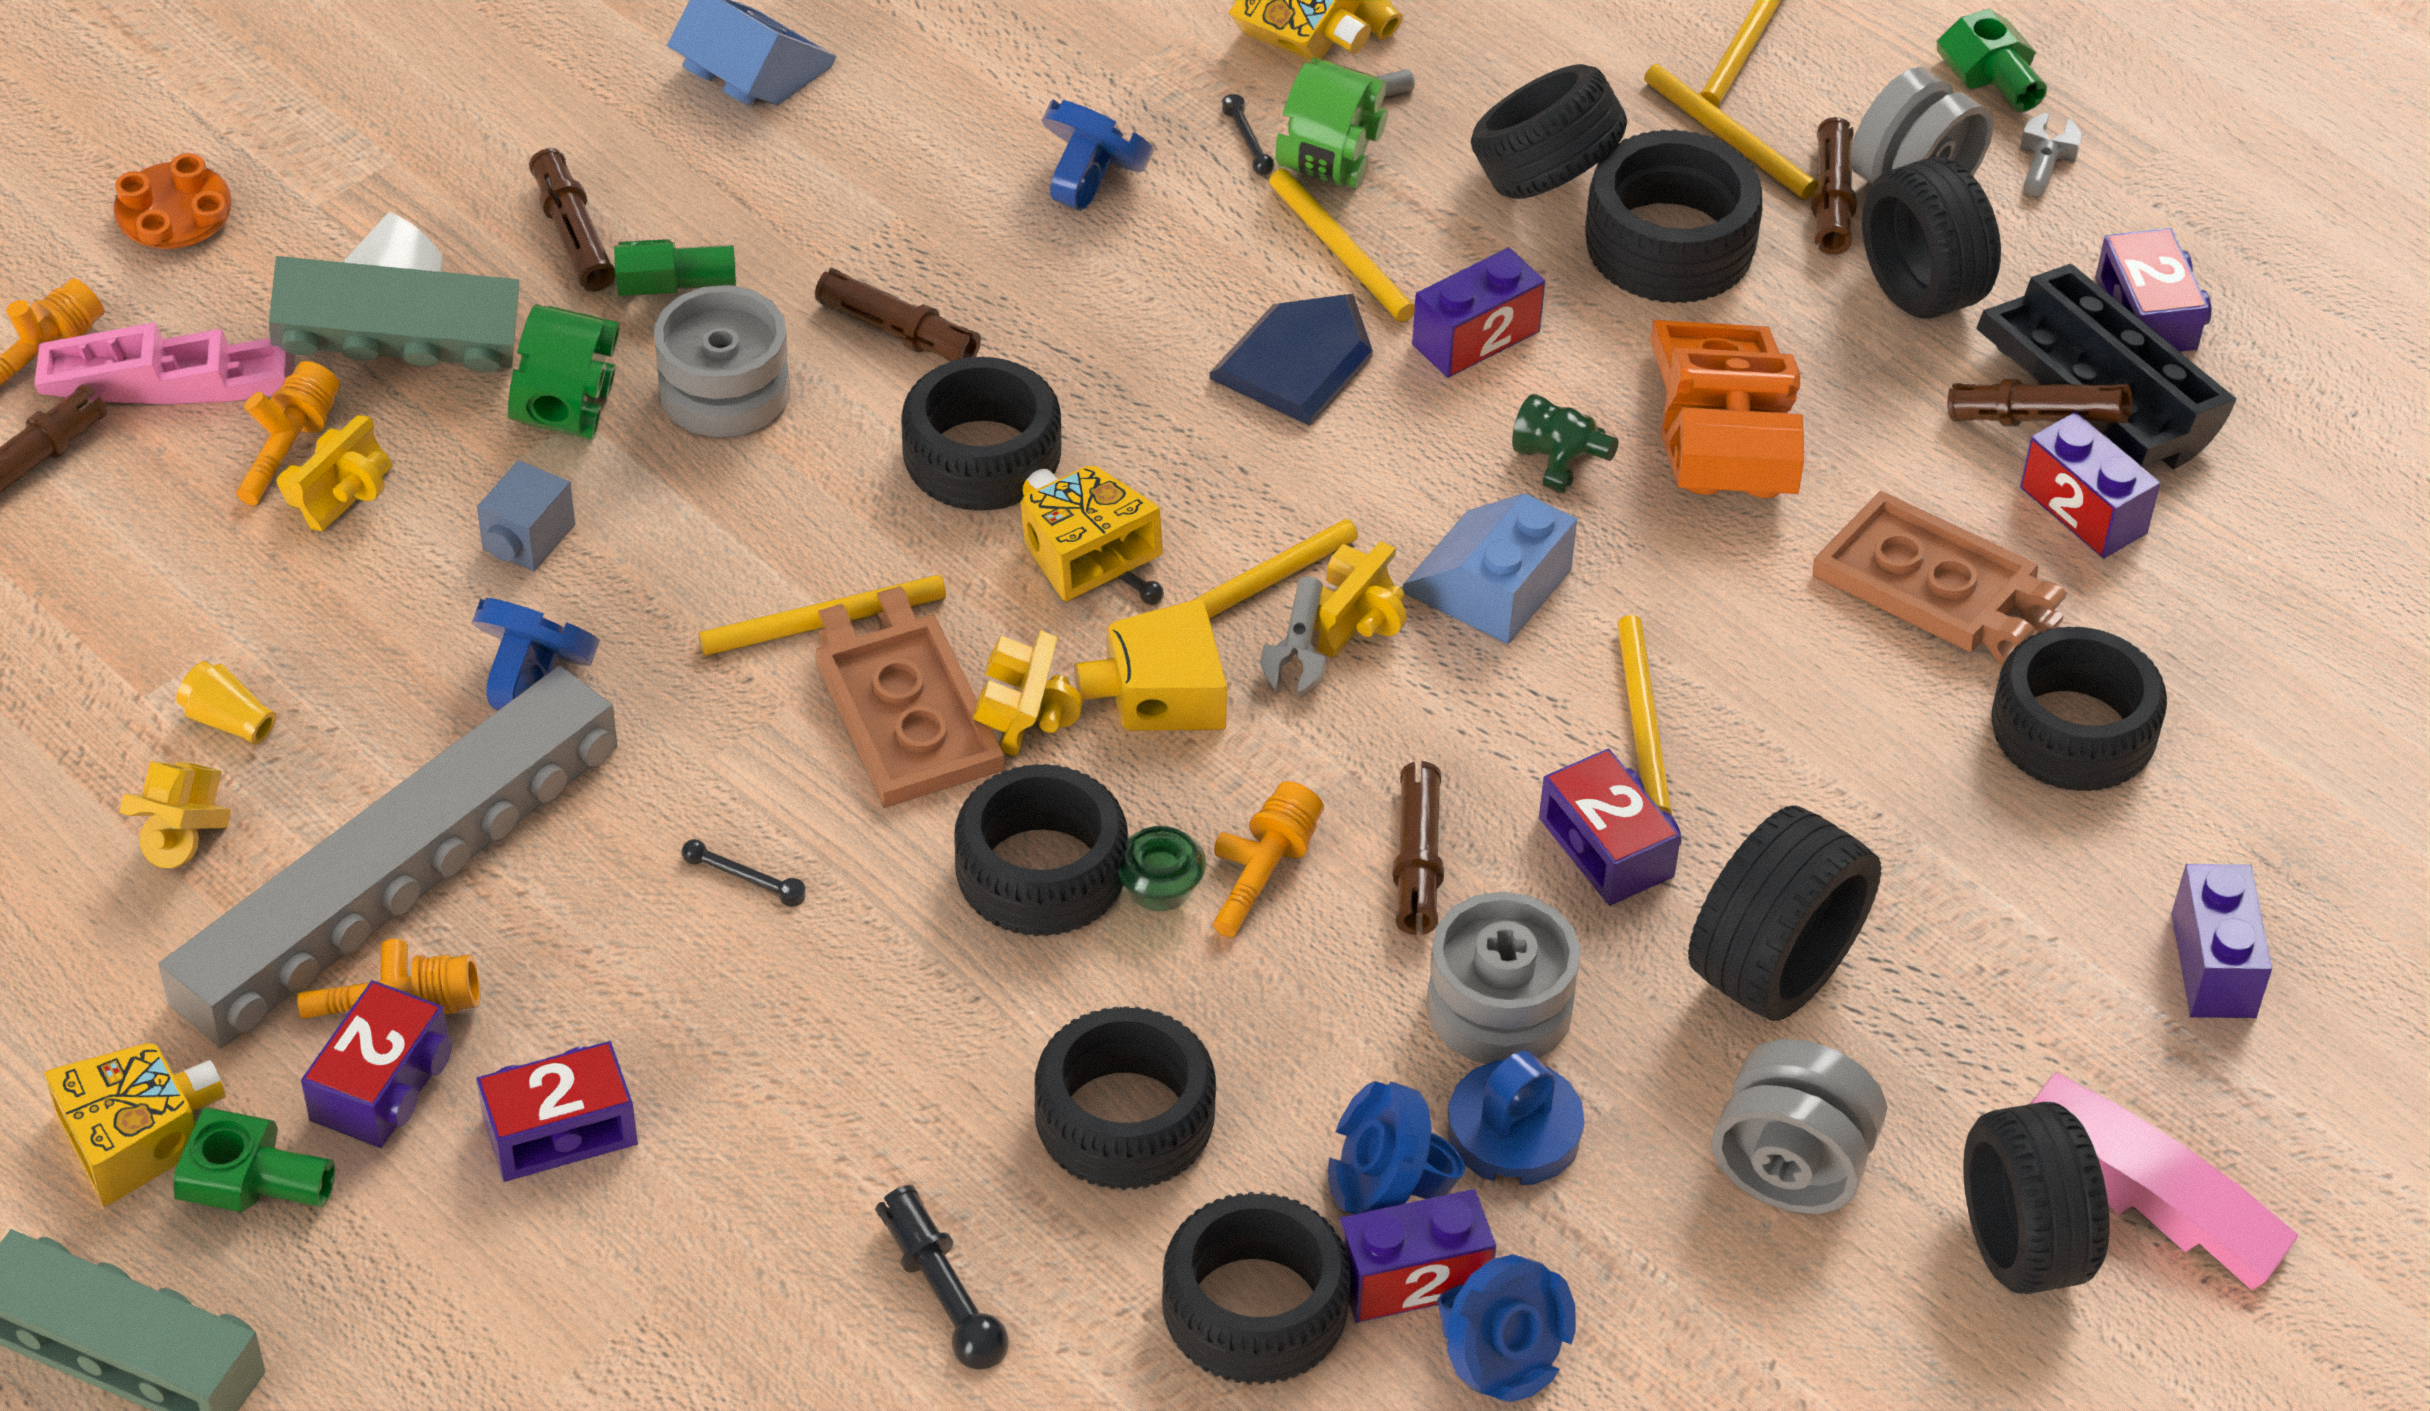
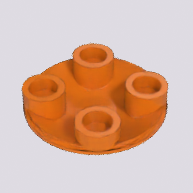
[114,153,232,249]

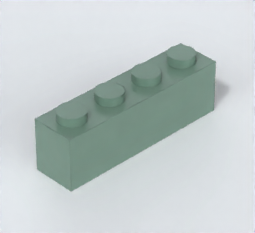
[269,256,519,372]
[0,1229,266,1411]

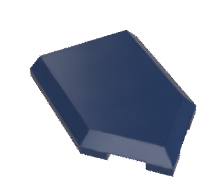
[1209,294,1373,426]

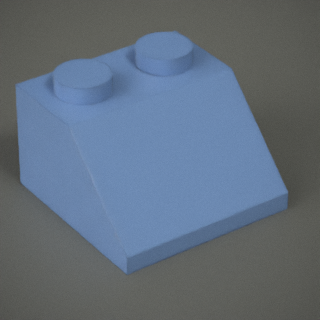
[667,0,837,106]
[1403,493,1578,644]

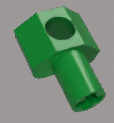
[1937,8,2047,112]
[614,239,736,296]
[173,1107,335,1212]

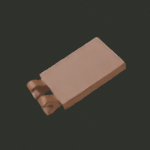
[1813,490,2067,665]
[816,586,1005,808]

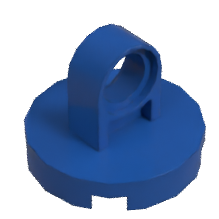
[1041,99,1154,211]
[471,598,600,710]
[1448,1050,1585,1185]
[1328,1081,1465,1214]
[1437,1254,1576,1402]

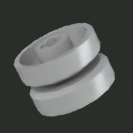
[1850,66,1994,184]
[653,285,790,438]
[1426,891,1581,1064]
[1711,1039,1888,1214]

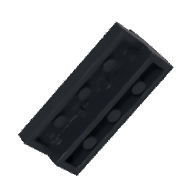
[1976,263,2237,470]

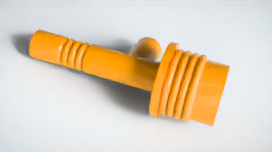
[0,278,105,386]
[236,361,341,505]
[1212,781,1324,938]
[297,939,481,1019]

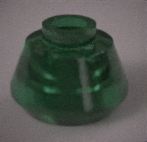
[1118,826,1206,911]

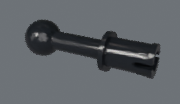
[875,1185,1009,1370]

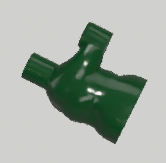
[1512,393,1619,493]

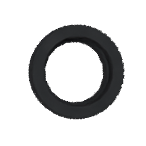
[1585,129,1763,303]
[1688,805,1882,1021]

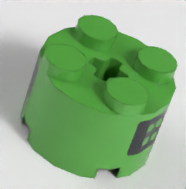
[1275,57,1388,189]

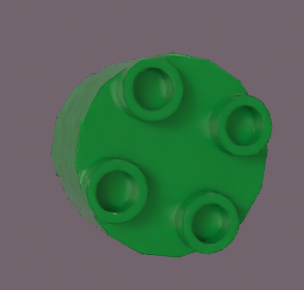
[508,304,620,440]

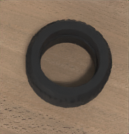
[1471,64,1627,199]
[1862,157,2001,318]
[901,357,1061,511]
[1991,626,2167,791]
[954,764,1128,936]
[1034,1006,1216,1190]
[1963,1102,2110,1294]
[1162,1192,1351,1385]

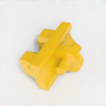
[277,415,393,532]
[1314,541,1407,659]
[972,630,1083,757]
[119,761,231,868]

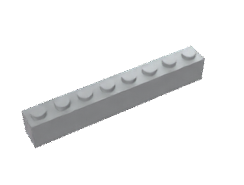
[158,665,618,1048]

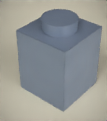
[477,460,575,571]

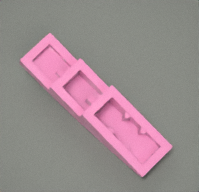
[34,322,294,405]
[2030,1072,2299,1291]

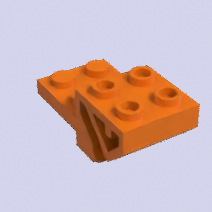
[1650,320,1804,498]

